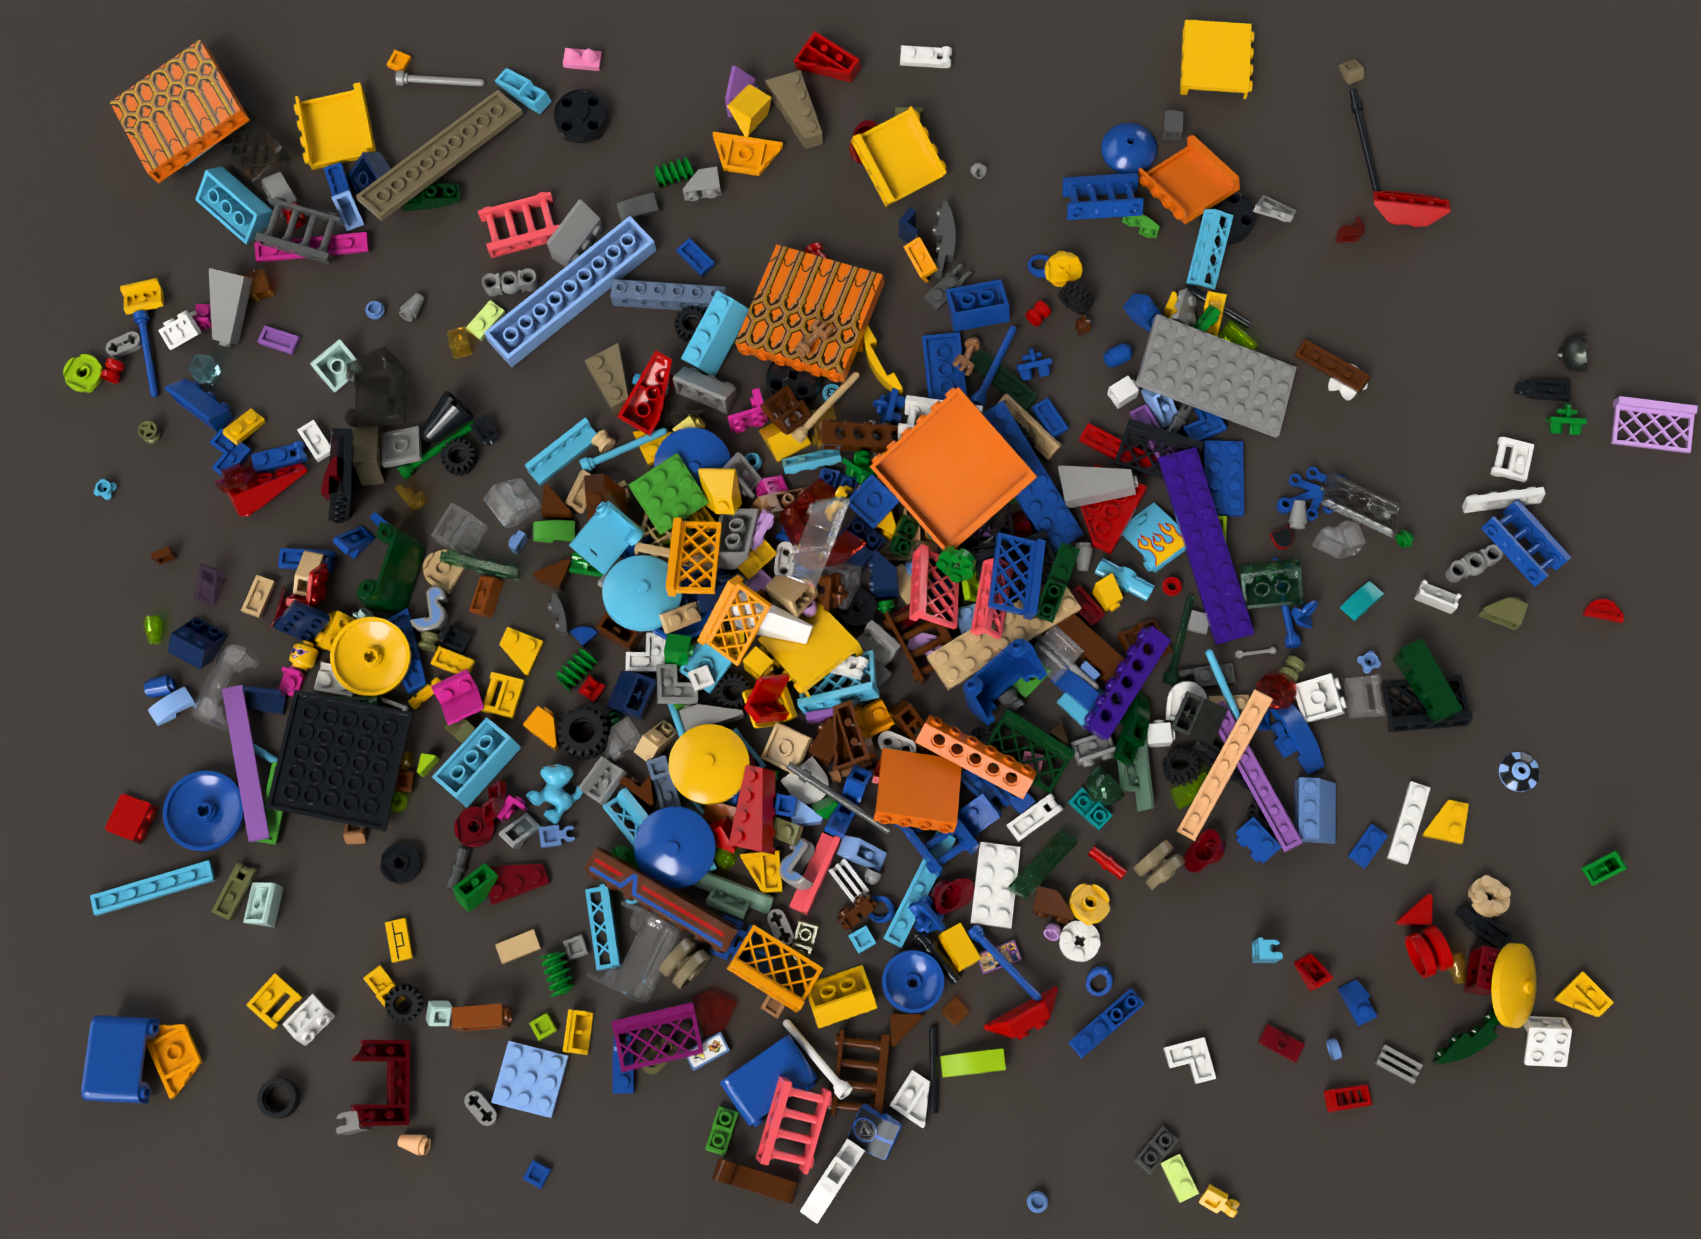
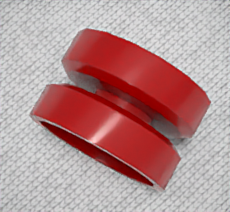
[1405,925,1454,979]

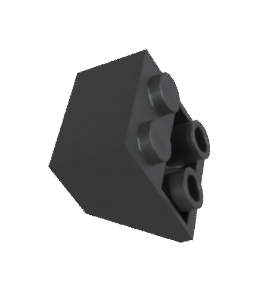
[1171,691,1228,746]

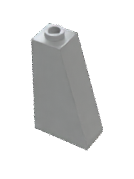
[209,268,253,347]
[1058,466,1139,509]

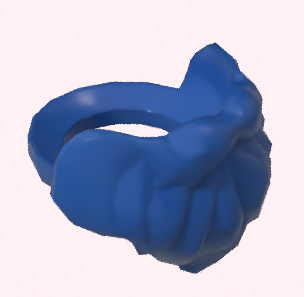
[1291,600,1319,628]

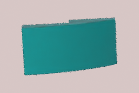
[1340,581,1384,621]
[1067,787,1113,830]

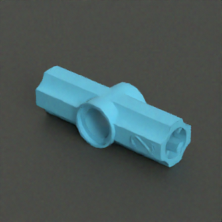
[1094,558,1155,601]

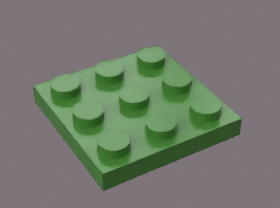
[628,453,709,535]

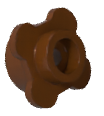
[1075,314,1091,336]

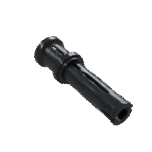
[910,931,962,985]

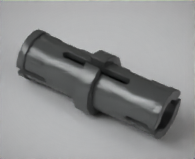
[1167,403,1194,434]
[445,848,470,890]

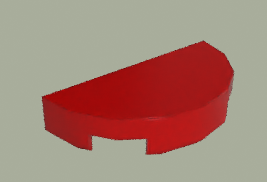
[1582,599,1624,623]

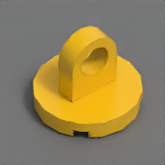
[1044,251,1083,287]

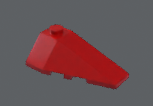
[224,463,307,517]

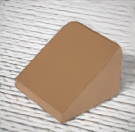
[343,824,366,845]
[761,995,786,1019]

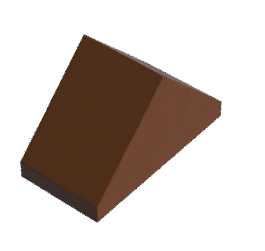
[541,484,574,520]
[533,558,571,591]
[891,1014,923,1048]

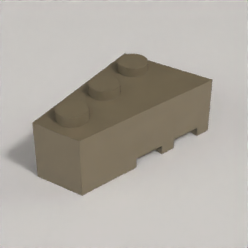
[584,343,629,415]
[352,415,385,486]

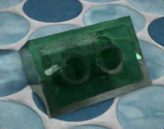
[1239,558,1304,609]

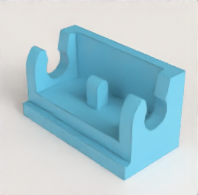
[1252,938,1283,963]

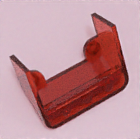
[779,478,866,569]

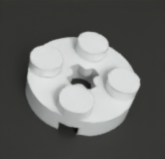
[1059,921,1100,962]

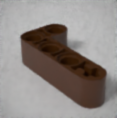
[712,1158,798,1204]

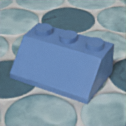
[1294,777,1336,844]

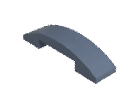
[646,755,682,809]

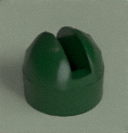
[605,710,622,727]

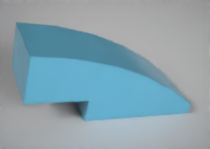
[495,68,552,114]

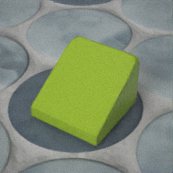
[417,753,440,777]

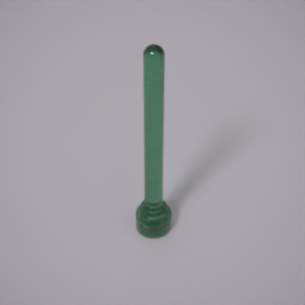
[1162,595,1194,686]

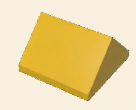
[727,84,772,137]
[759,423,811,463]

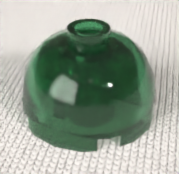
[1086,765,1126,806]

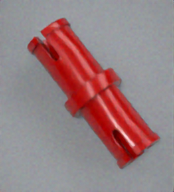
[1088,845,1128,880]

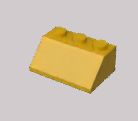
[807,965,877,1029]

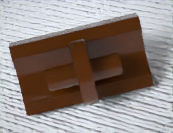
[816,572,849,612]

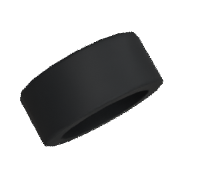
[257,1078,300,1119]

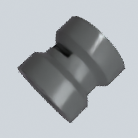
[998,688,1026,713]

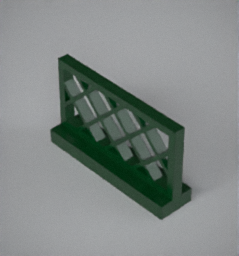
[985,709,1076,794]

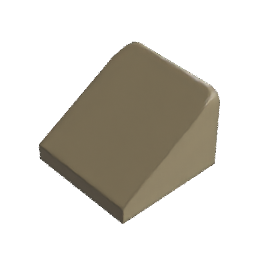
[1338,59,1364,84]

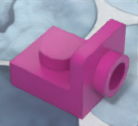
[193,304,212,330]
[756,475,789,497]
[278,666,306,697]
[497,795,528,822]

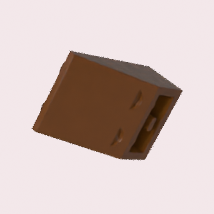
[595,611,646,652]

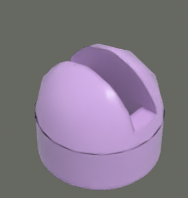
[802,600,817,617]
[1044,923,1062,941]

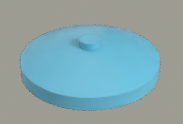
[602,555,682,631]

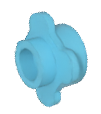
[94,478,117,500]

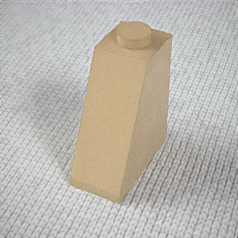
[765,576,818,617]

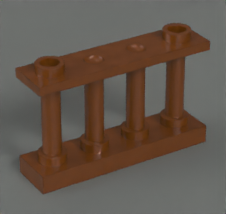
[883,606,952,685]
[828,1030,890,1116]

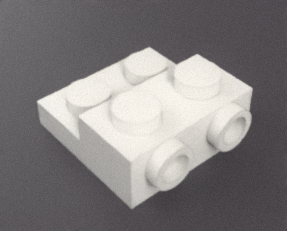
[1292,673,1347,723]

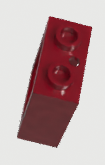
[1463,946,1501,996]

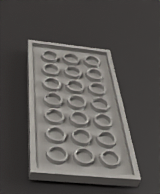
[1135,314,1297,438]

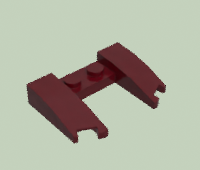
[351,1040,410,1126]

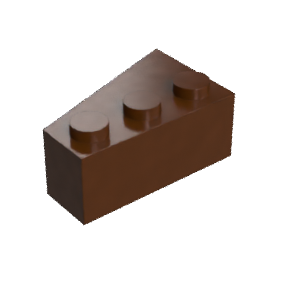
[833,700,877,771]

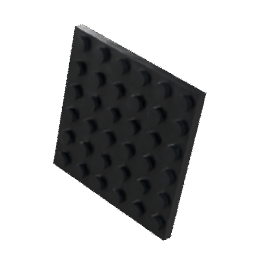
[266,690,414,832]

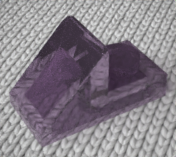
[194,564,226,606]

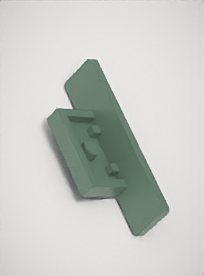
[1117,737,1154,812]
[693,872,774,919]

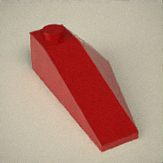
[617,351,673,436]

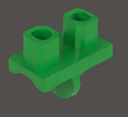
[1545,403,1587,435]
[842,449,877,484]
[569,553,603,577]

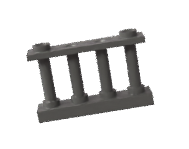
[255,196,345,265]

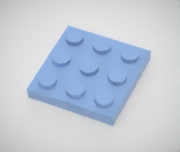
[491,1041,569,1118]

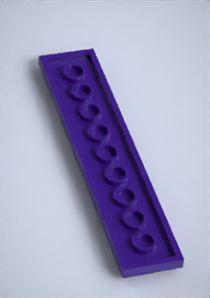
[1158,447,1254,645]

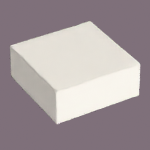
[688,665,714,692]

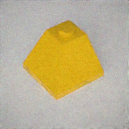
[698,468,742,515]

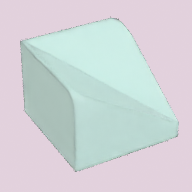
[426,1001,452,1026]

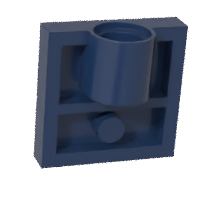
[274,600,330,642]

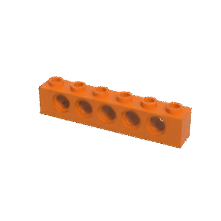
[915,715,1037,799]

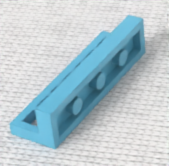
[1186,209,1234,290]
[525,418,597,486]
[603,787,649,847]
[585,884,622,971]

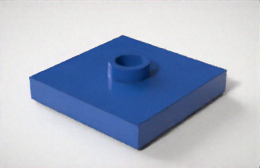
[845,474,900,529]

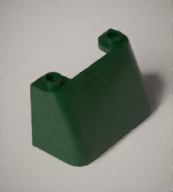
[356,522,425,615]

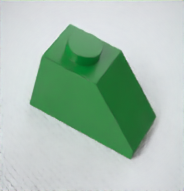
[664,633,695,667]
[453,863,498,913]

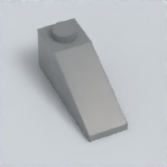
[679,704,744,731]

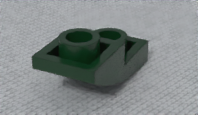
[889,514,920,559]

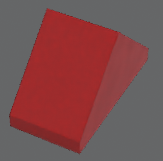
[709,817,738,853]
[1395,893,1433,928]
[1294,953,1333,991]

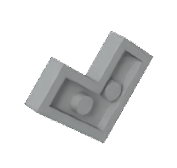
[656,664,698,704]

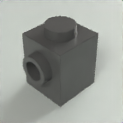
[1162,109,1184,141]

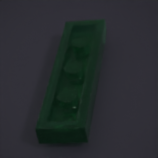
[970,348,1038,411]
[440,550,519,580]
[1008,830,1078,900]

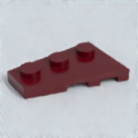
[488,864,550,905]

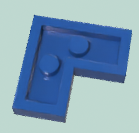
[1183,407,1227,441]
[209,428,253,481]

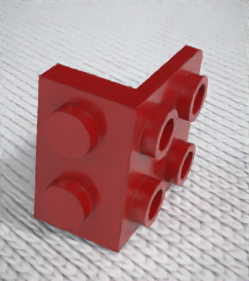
[286,563,329,607]
[744,674,789,724]
[105,794,159,844]

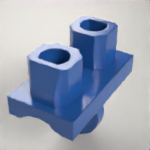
[1015,348,1052,381]
[872,388,906,426]
[908,896,946,933]

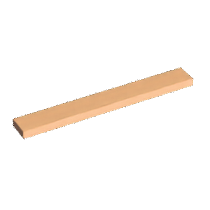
[1177,690,1273,841]

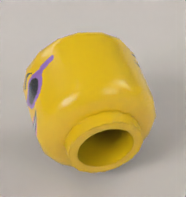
[289,640,319,671]

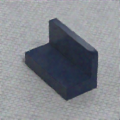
[898,207,919,244]
[242,686,288,715]

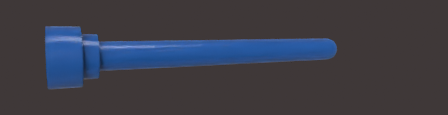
[133,310,158,397]
[970,326,1017,407]
[1271,557,1302,649]
[967,924,1042,1001]

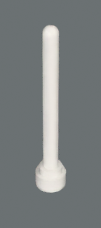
[783,1019,853,1100]

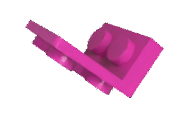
[728,388,768,433]
[431,669,484,725]

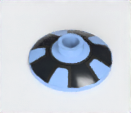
[1499,752,1540,792]

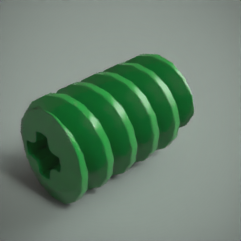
[654,157,694,189]
[555,648,598,692]
[540,952,575,998]

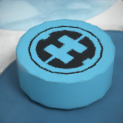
[823,384,841,404]

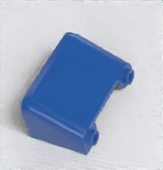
[963,639,1047,726]
[81,1015,159,1104]
[720,1035,819,1127]

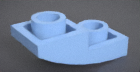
[148,687,194,726]

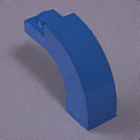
[824,764,873,839]

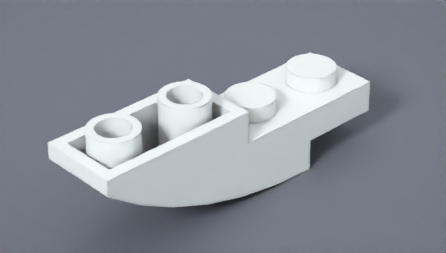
[800,1139,865,1224]

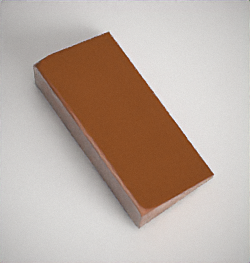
[469,576,503,618]
[702,803,737,826]

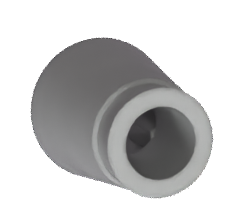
[399,293,425,322]
[1288,500,1308,529]
[1076,542,1093,571]

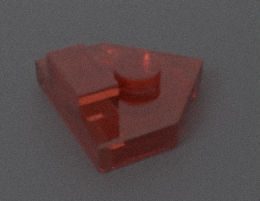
[215,463,259,493]
[691,990,737,1037]

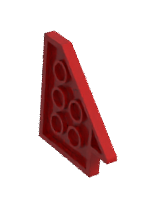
[1080,464,1147,554]

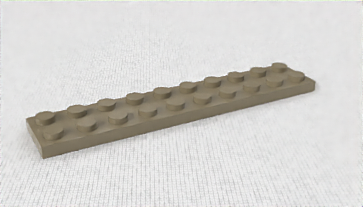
[356,90,523,221]

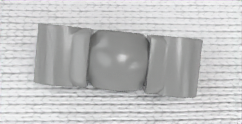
[482,268,539,296]
[1445,544,1503,583]

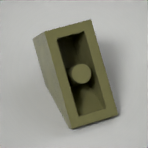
[1478,597,1528,630]

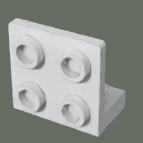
[1523,1016,1572,1067]

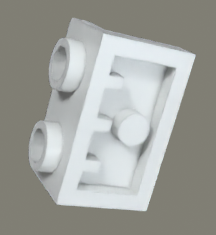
[158,310,202,350]
[283,994,335,1046]

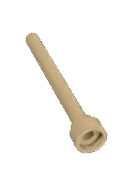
[790,372,859,443]

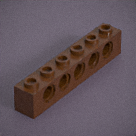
[817,419,898,453]

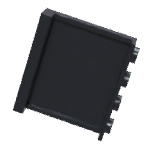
[328,428,352,523]

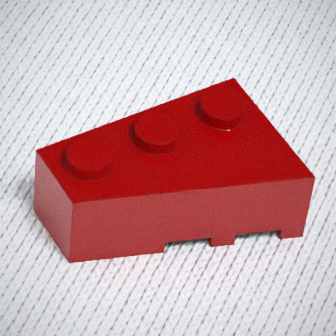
[794,31,862,83]

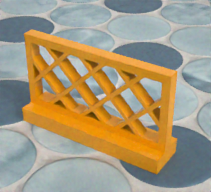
[666,518,722,597]
[697,575,772,666]
[726,925,823,1013]

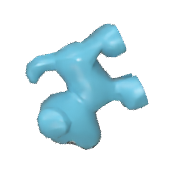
[526,763,583,824]

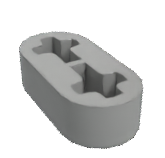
[106,331,142,359]
[767,909,794,946]
[464,1091,498,1126]

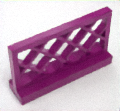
[611,1002,704,1073]

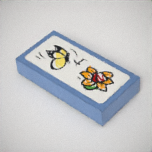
[687,1032,730,1071]

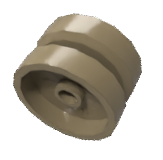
[1133,839,1186,890]
[659,937,711,990]

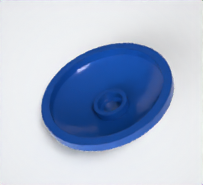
[1101,123,1157,174]
[882,950,944,1013]

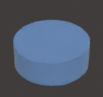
[1326,1038,1342,1060]

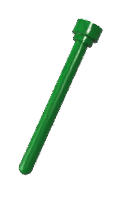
[396,421,475,480]

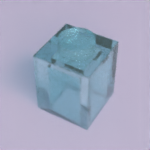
[187,354,221,385]

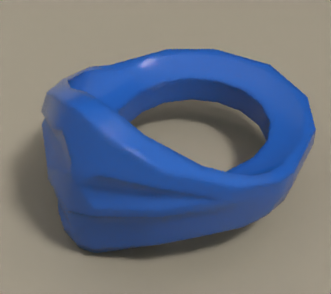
[1027,254,1050,279]
[868,895,895,923]
[1085,966,1113,996]

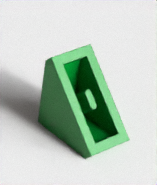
[1581,850,1628,886]

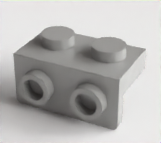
[723,452,762,498]
[856,620,901,667]
[1070,735,1116,767]
[579,756,627,806]

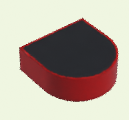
[1270,526,1293,550]

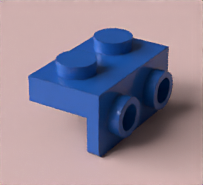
[1235,817,1282,864]

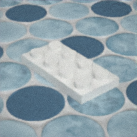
[970,842,1021,929]

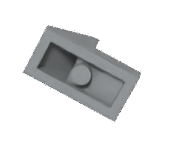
[498,813,540,849]

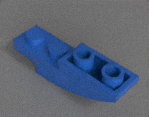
[1068,988,1145,1059]

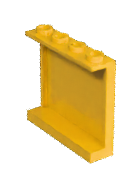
[1180,20,1254,99]
[294,82,376,170]
[851,106,947,207]
[758,598,864,698]

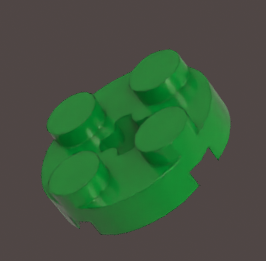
[936,546,977,583]

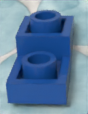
[816,467,860,497]

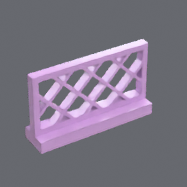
[1611,396,1698,454]

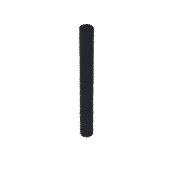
[1183,284,1251,329]
[929,1028,938,1113]

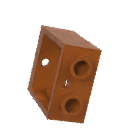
[451,1003,513,1032]

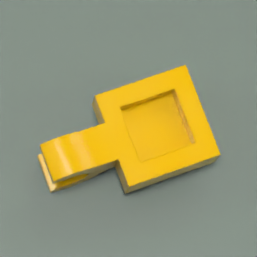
[1199,1184,1240,1218]

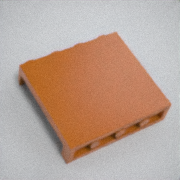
[1138,135,1240,225]
[873,748,962,833]

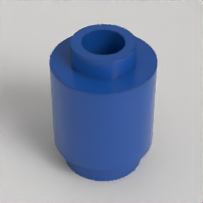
[1103,343,1133,368]
[144,675,176,698]

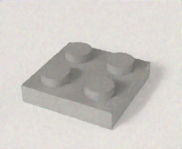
[381,426,422,468]

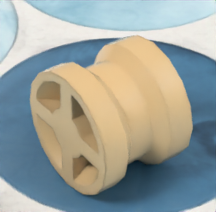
[591,430,616,454]

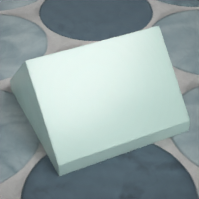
[310,339,364,393]
[243,882,284,928]

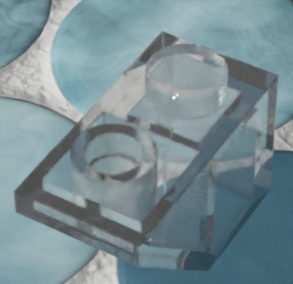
[605,717,641,761]

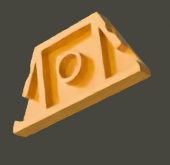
[713,132,783,176]
[146,1024,203,1099]

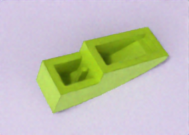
[940,1049,1006,1078]

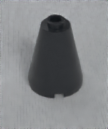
[421,391,474,443]

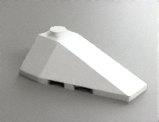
[731,592,813,644]

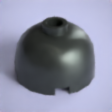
[1558,333,1588,372]

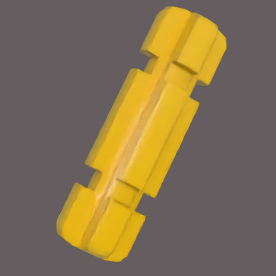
[408,677,441,709]

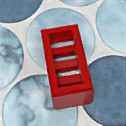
[1324,1084,1372,1112]

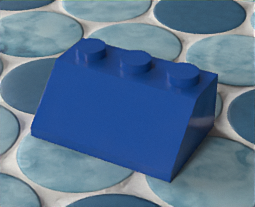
[945,279,1010,332]
[164,378,234,433]

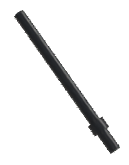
[1349,89,1381,191]

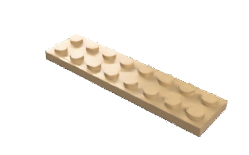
[926,585,1081,691]

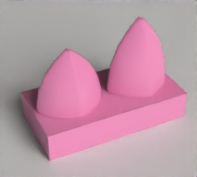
[563,48,602,71]

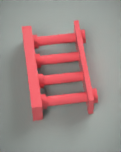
[478,192,559,258]
[756,1076,832,1175]

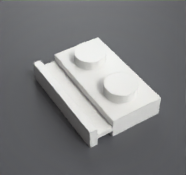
[314,662,355,696]

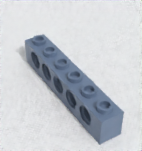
[610,279,727,312]

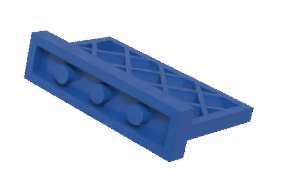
[987,532,1046,620]

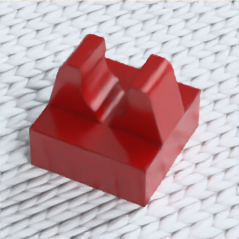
[578,675,606,704]

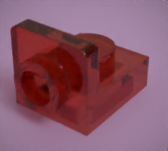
[1335,217,1365,243]

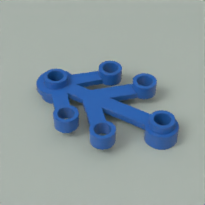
[1276,467,1348,521]

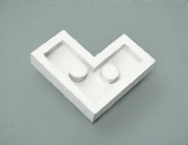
[626,633,666,673]
[1163,1037,1216,1084]

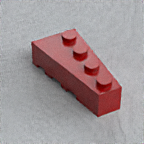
[728,765,776,855]

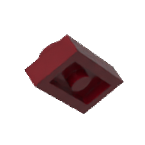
[1071,585,1106,628]

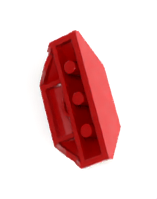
[1372,190,1451,227]
[983,986,1058,1040]

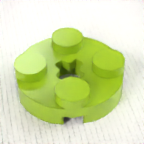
[63,354,104,393]

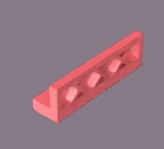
[970,558,1013,639]
[789,832,841,916]

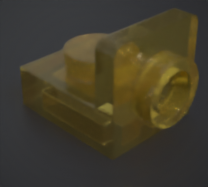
[447,326,472,359]
[394,484,427,511]

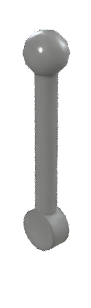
[1235,646,1277,659]

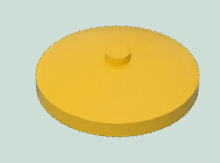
[330,617,411,697]
[669,724,750,805]
[1491,943,1537,1028]

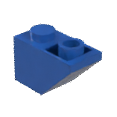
[1123,293,1162,333]

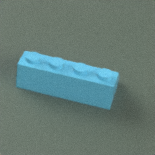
[195,166,273,245]
[681,290,749,377]
[432,717,521,808]

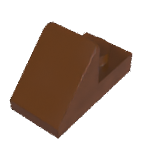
[619,775,655,809]

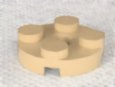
[1468,875,1511,918]

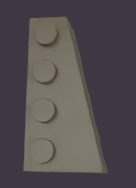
[765,70,823,149]

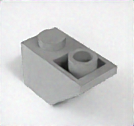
[683,167,721,201]

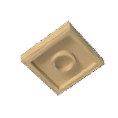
[761,722,812,775]

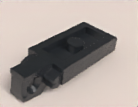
[1514,378,1570,402]
[1455,906,1513,950]

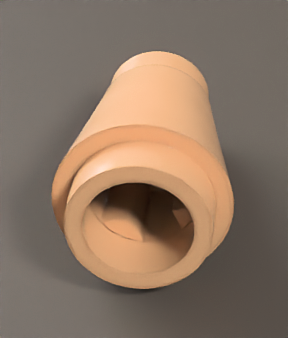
[398,1134,431,1156]

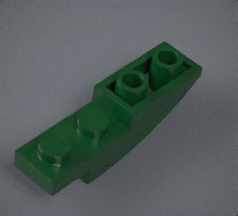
[400,184,460,211]
[1035,542,1080,623]
[1113,692,1150,766]
[1432,1010,1500,1065]

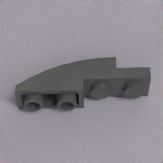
[932,201,956,279]

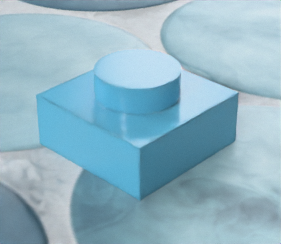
[848,926,876,954]

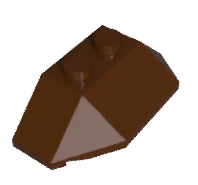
[584,474,628,551]

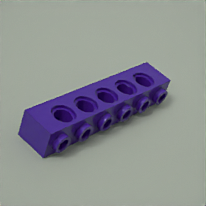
[1082,626,1171,740]

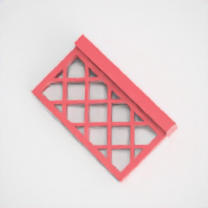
[909,544,960,630]

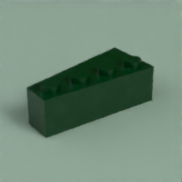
[1393,638,1462,724]

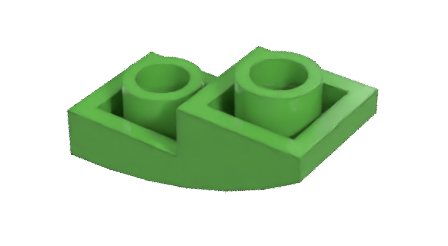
[1122,214,1160,238]
[533,520,575,543]
[705,1106,739,1156]

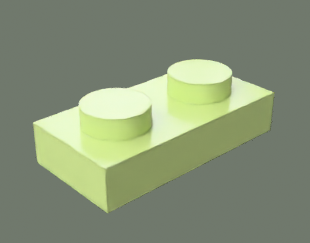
[466,300,506,341]
[1160,1154,1199,1203]

